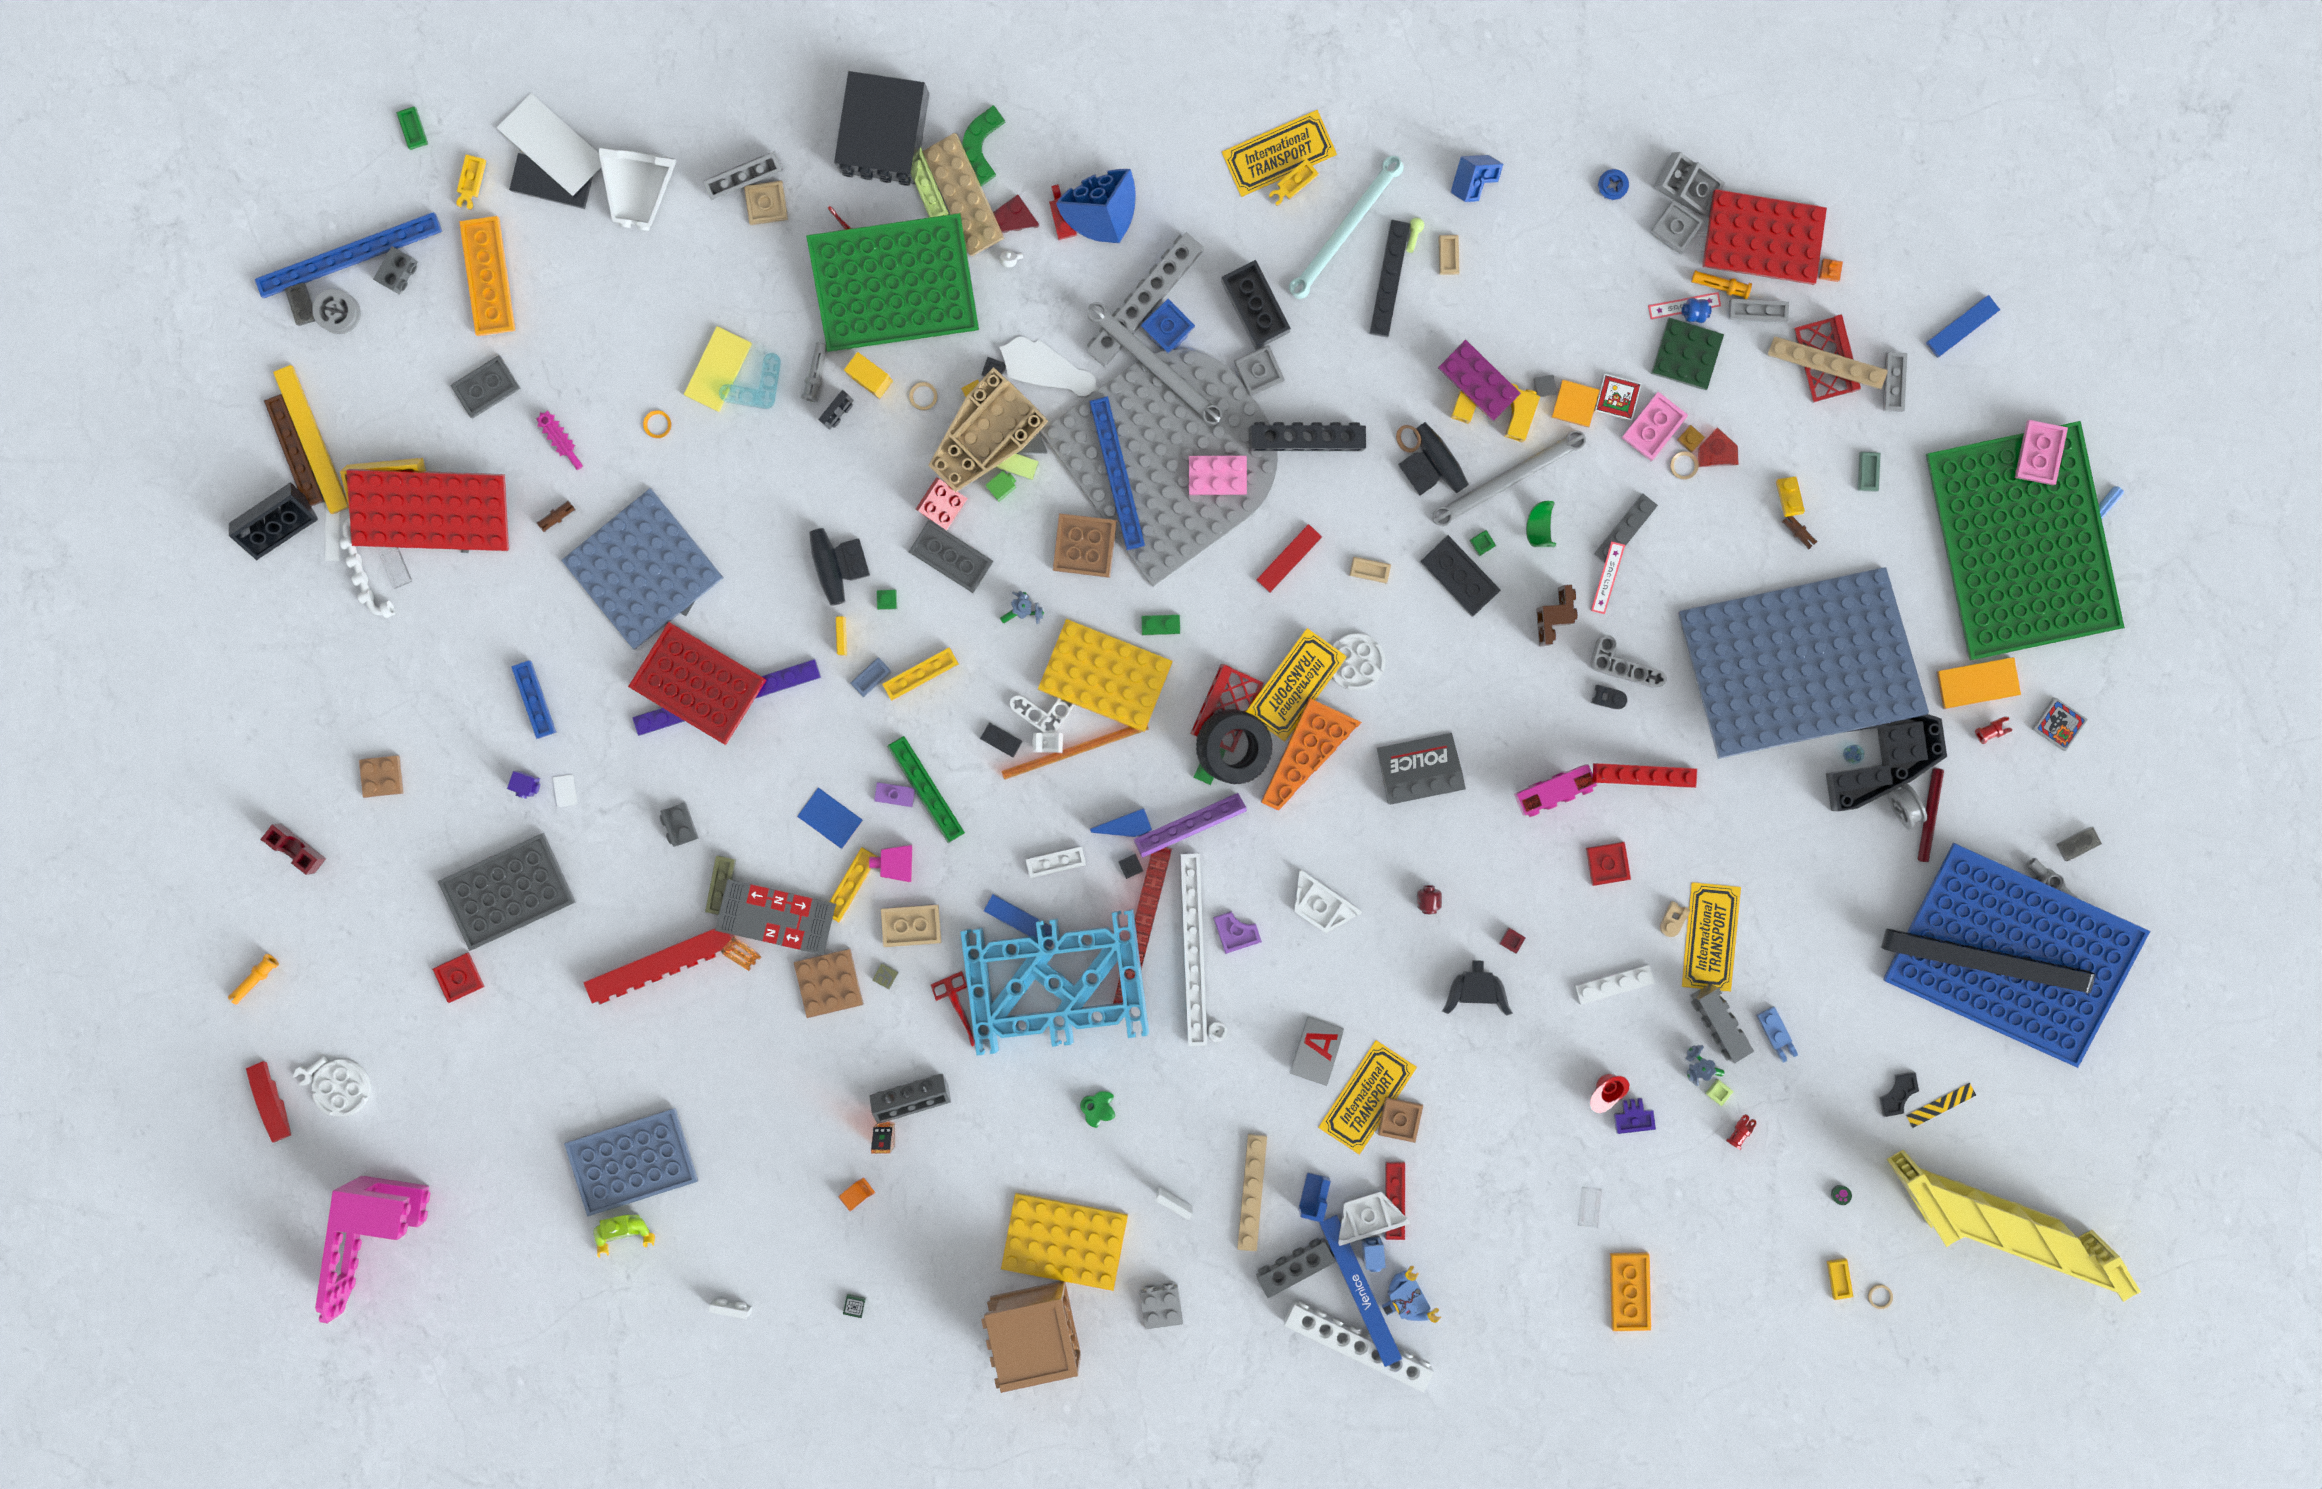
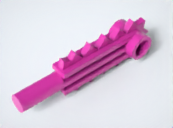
[536,410,583,470]

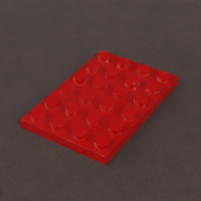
[1702,189,1827,285]
[628,622,766,745]

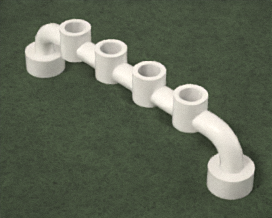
[339,518,395,618]

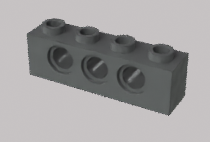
[869,1074,951,1124]
[1256,1238,1335,1298]

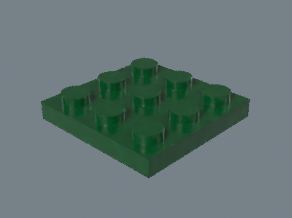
[1651,318,1724,390]

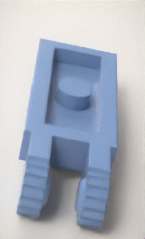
[1757,1006,1798,1063]

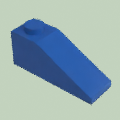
[1090,808,1152,837]

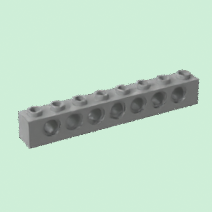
[1087,232,1204,367]

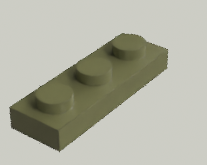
[705,855,736,915]

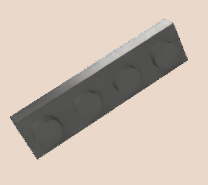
[1594,494,1658,562]

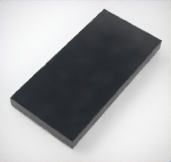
[509,153,593,209]
[1420,535,1501,617]

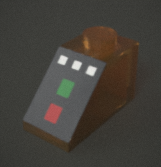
[871,1121,895,1154]

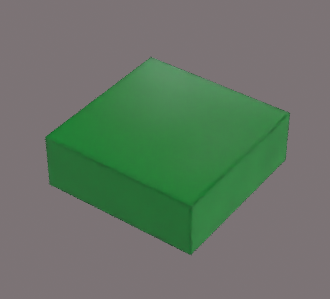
[1469,530,1496,556]

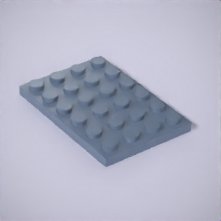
[564,1108,698,1217]

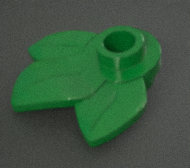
[1080,1091,1115,1128]

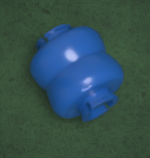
[1681,298,1712,323]

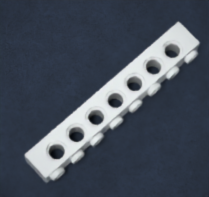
[1284,1300,1434,1393]

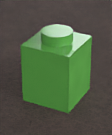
[986,471,1017,502]

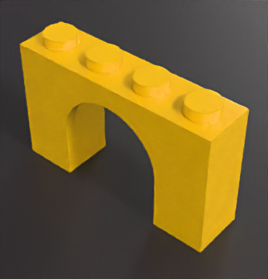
[1450,383,1541,443]

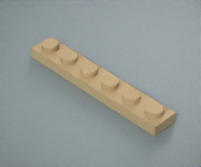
[1768,336,1888,389]
[1237,1134,1267,1251]

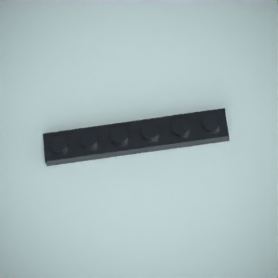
[1369,220,1410,338]

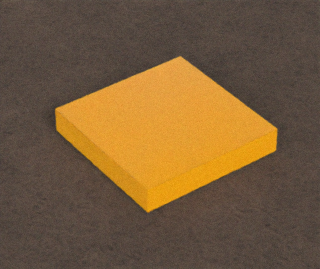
[1551,380,1600,427]

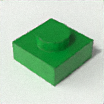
[877,590,897,610]

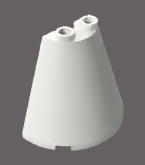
[599,148,676,231]

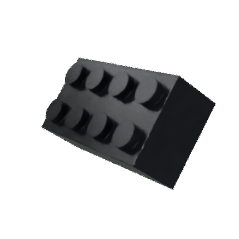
[1221,260,1291,350]

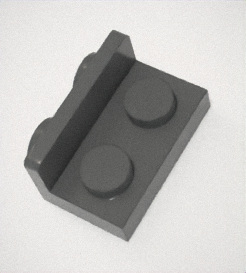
[660,803,699,847]

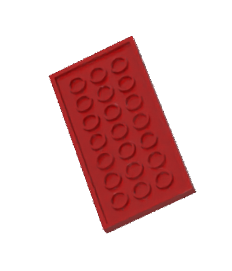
[346,469,509,551]

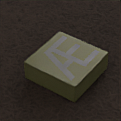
[872,963,899,989]

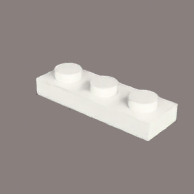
[1026,846,1086,878]

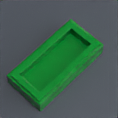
[396,106,428,150]

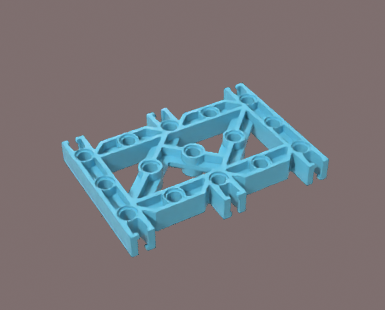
[960,909,1149,1056]

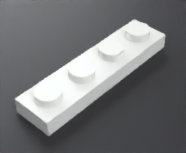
[1574,964,1654,1005]

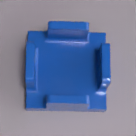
[1141,298,1195,354]

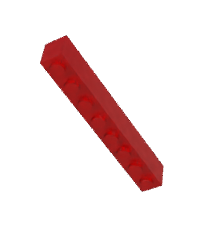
[583,929,738,1005]

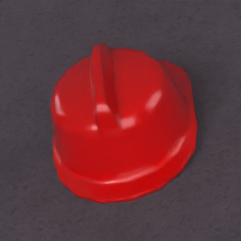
[1590,1074,1630,1113]

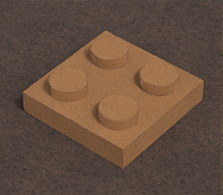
[359,756,404,798]

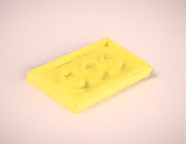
[684,326,752,412]

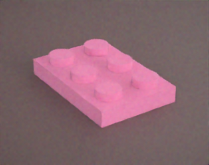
[1621,392,1688,461]
[2015,420,2068,485]
[1189,456,1247,495]

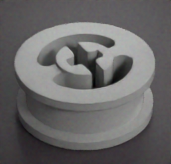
[312,289,361,334]
[1888,784,1927,829]

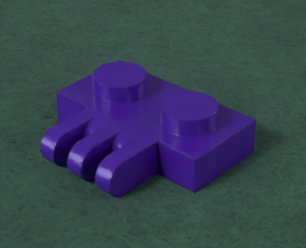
[1614,1098,1656,1134]

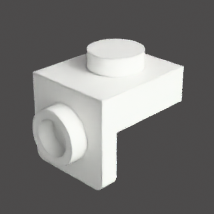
[1032,733,1063,753]

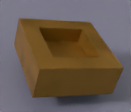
[1677,425,1705,452]

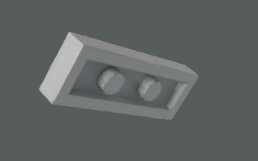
[1729,299,1789,322]
[1883,352,1907,412]

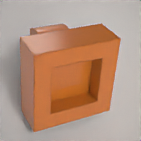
[1819,258,1843,282]

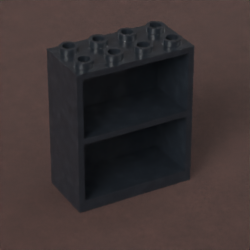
[834,71,930,186]

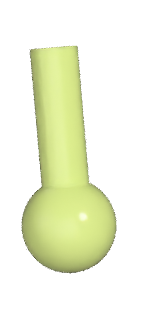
[1406,218,1424,253]

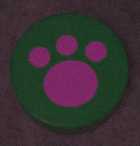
[1831,1185,1852,1205]

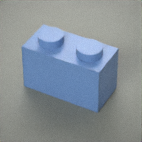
[1361,1236,1386,1272]

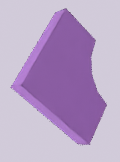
[1213,911,1262,954]

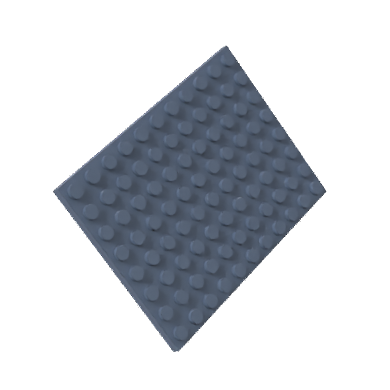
[1678,567,1929,759]

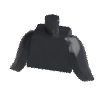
[1441,960,1513,1016]

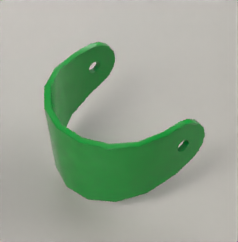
[1526,501,1556,548]

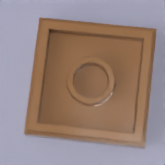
[1377,1097,1423,1143]

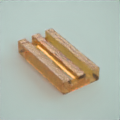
[721,937,761,971]

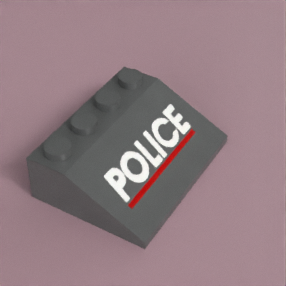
[1377,733,1466,805]

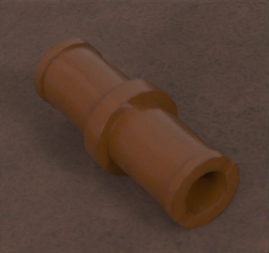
[537,500,576,532]
[1782,516,1818,550]

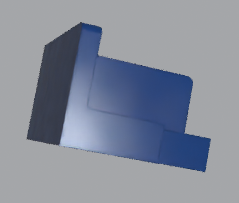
[1451,155,1504,202]
[1298,1173,1331,1223]

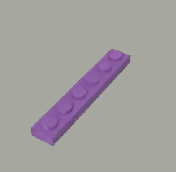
[1134,793,1247,858]

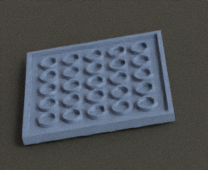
[561,488,724,650]

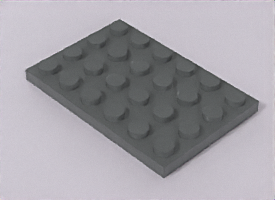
[438,833,576,951]

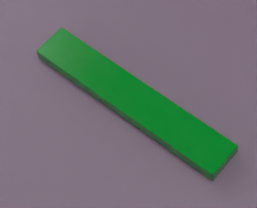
[887,736,965,843]

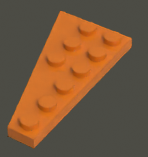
[1261,698,1362,811]

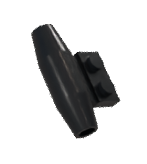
[1398,422,1469,496]
[809,528,870,606]

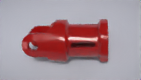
[1975,716,2013,744]
[1726,1114,1757,1150]

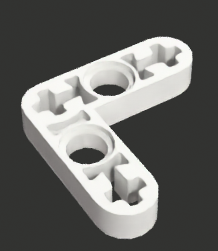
[1010,695,1075,733]

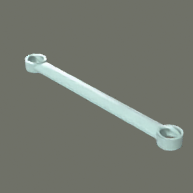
[1289,156,1404,299]

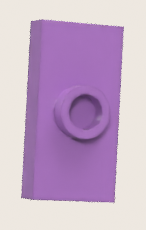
[874,782,915,807]

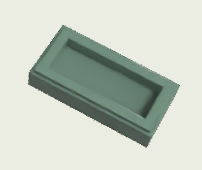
[1858,452,1881,492]

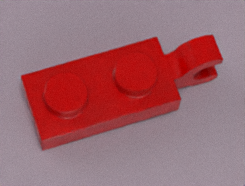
[1049,184,1077,240]

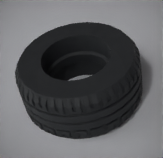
[1196,709,1273,785]

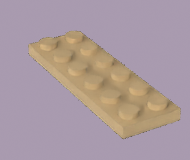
[922,133,1005,256]

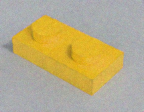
[1776,476,1805,517]

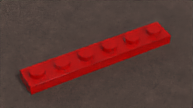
[1592,763,1697,788]

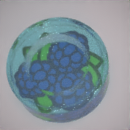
[1843,745,1864,764]

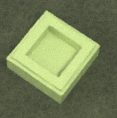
[1705,1079,1734,1106]

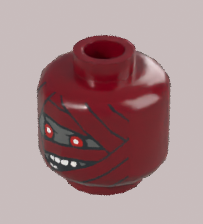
[1417,885,1442,915]

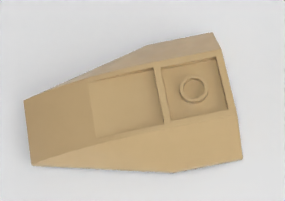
[928,367,1048,492]

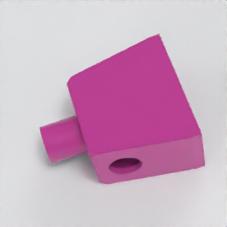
[869,845,912,882]

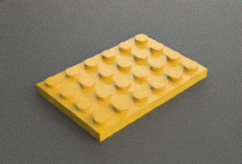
[1038,619,1173,733]
[1001,1193,1128,1291]

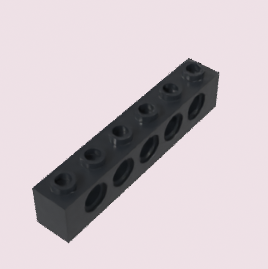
[1249,422,1366,451]

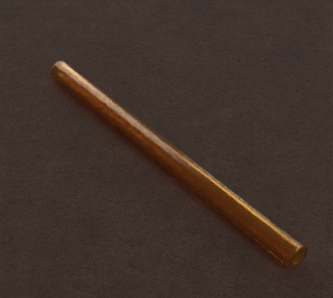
[1002,725,1149,780]

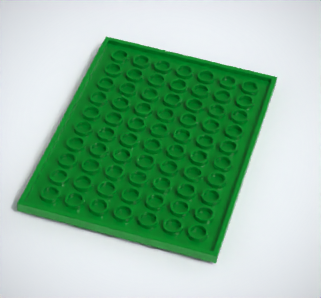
[1926,421,2125,660]

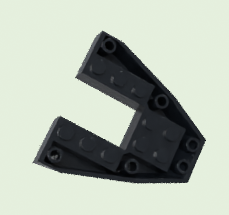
[1826,714,1947,812]

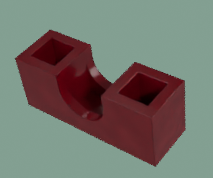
[260,824,326,875]

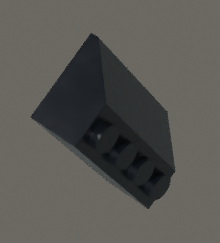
[229,482,318,561]

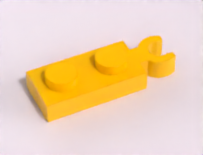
[456,154,486,210]
[1269,159,1319,206]

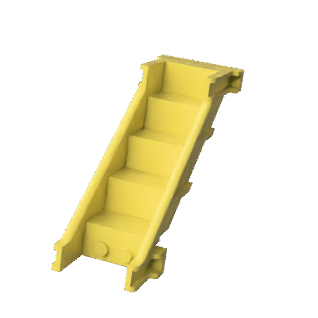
[1887,1150,2141,1302]

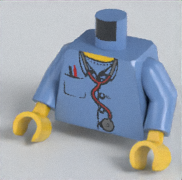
[1382,1266,1442,1323]

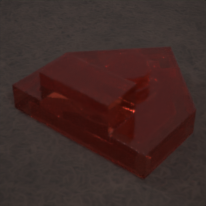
[1698,427,1739,467]

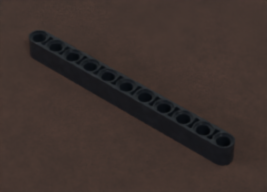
[1881,929,2096,993]

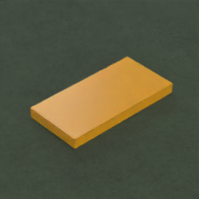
[1936,657,2021,709]
[1610,1252,1651,1331]

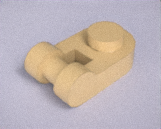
[1660,901,1690,937]

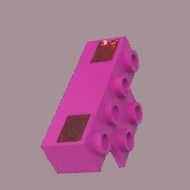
[1514,764,1597,817]

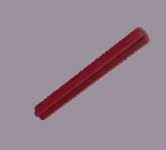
[1917,768,1944,863]

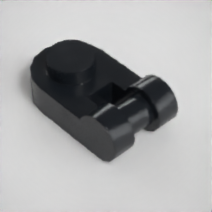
[1591,685,1627,709]

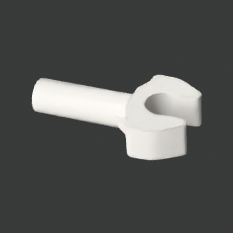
[293,1056,328,1086]

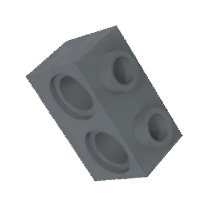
[373,246,418,295]

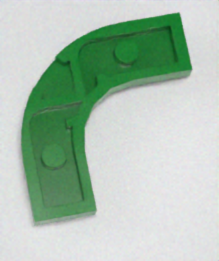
[962,105,1006,186]

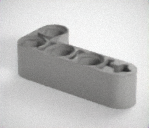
[1590,635,1667,688]

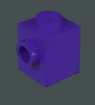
[507,771,540,799]

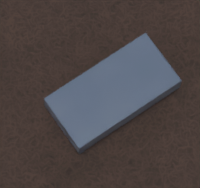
[850,657,892,697]

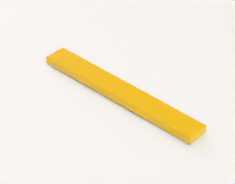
[273,365,349,514]

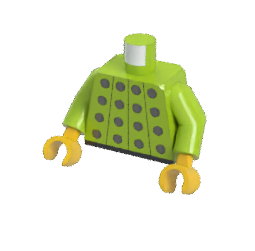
[593,1215,655,1258]

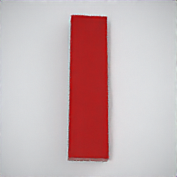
[1256,524,1322,593]
[1385,1162,1405,1240]

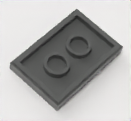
[450,355,521,419]

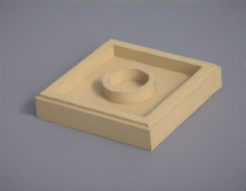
[744,181,788,225]

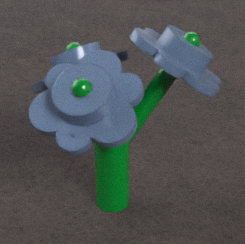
[1000,591,1044,624]
[1685,1045,1725,1086]

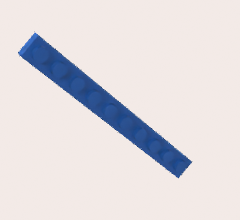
[255,212,443,298]

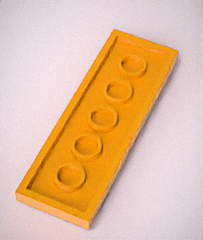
[459,216,516,336]

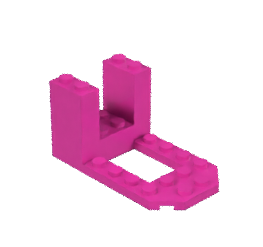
[315,1175,431,1324]

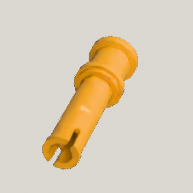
[1691,270,1752,299]
[228,954,279,1005]

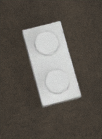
[709,1298,751,1319]

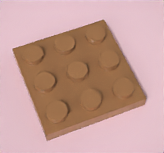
[1053,513,1117,578]
[794,949,864,1018]

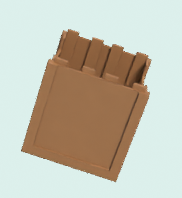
[981,1281,1081,1393]

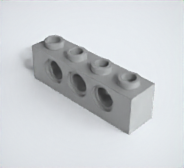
[703,151,783,200]

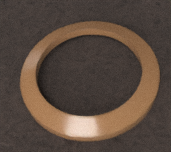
[1396,425,1421,452]

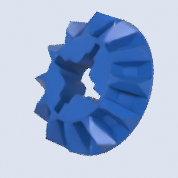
[1598,169,1629,201]

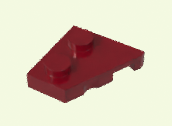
[993,195,1040,233]

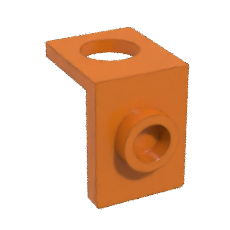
[838,1178,875,1211]

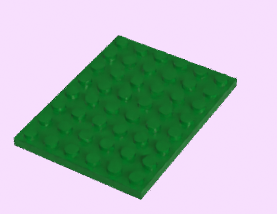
[806,213,979,352]

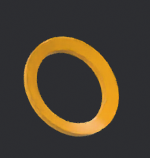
[643,410,671,438]

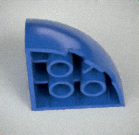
[1056,169,1136,243]

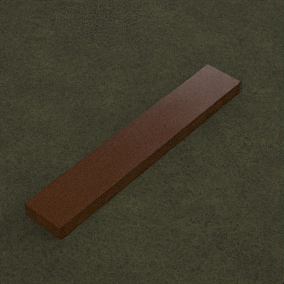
[264,394,325,507]

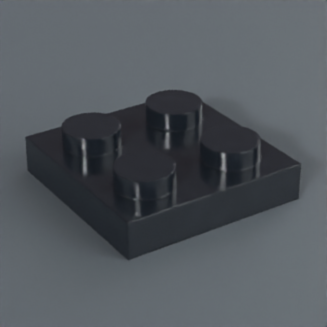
[818,389,854,430]

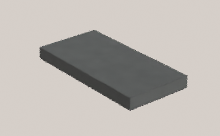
[909,520,994,593]

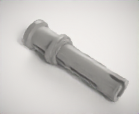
[801,342,827,402]

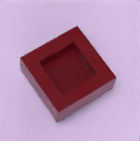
[1499,927,1526,954]

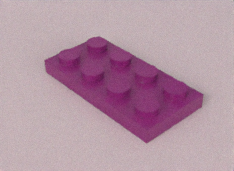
[1438,339,1521,422]

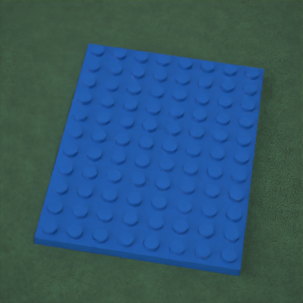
[1883,843,2151,1068]

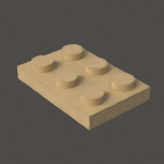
[881,904,942,947]

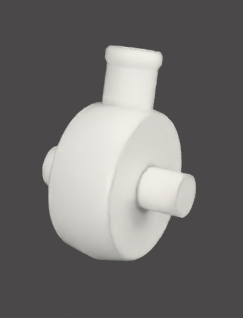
[999,251,1023,268]

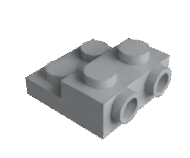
[1140,1283,1183,1329]

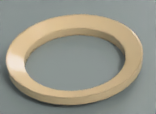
[909,382,937,410]
[1670,451,1699,480]

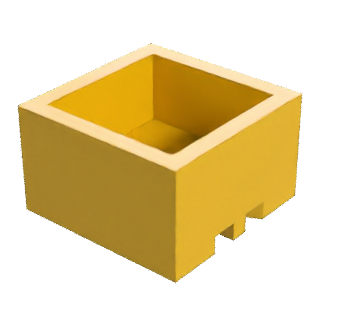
[844,351,893,399]

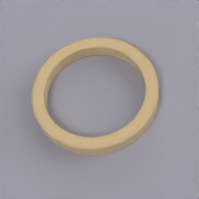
[1868,1285,1893,1309]

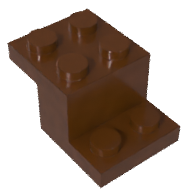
[1536,584,1578,647]

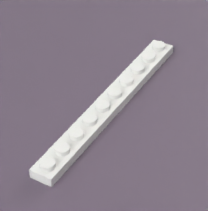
[1181,853,1207,1046]

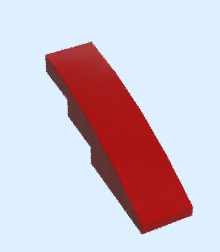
[246,1061,291,1143]

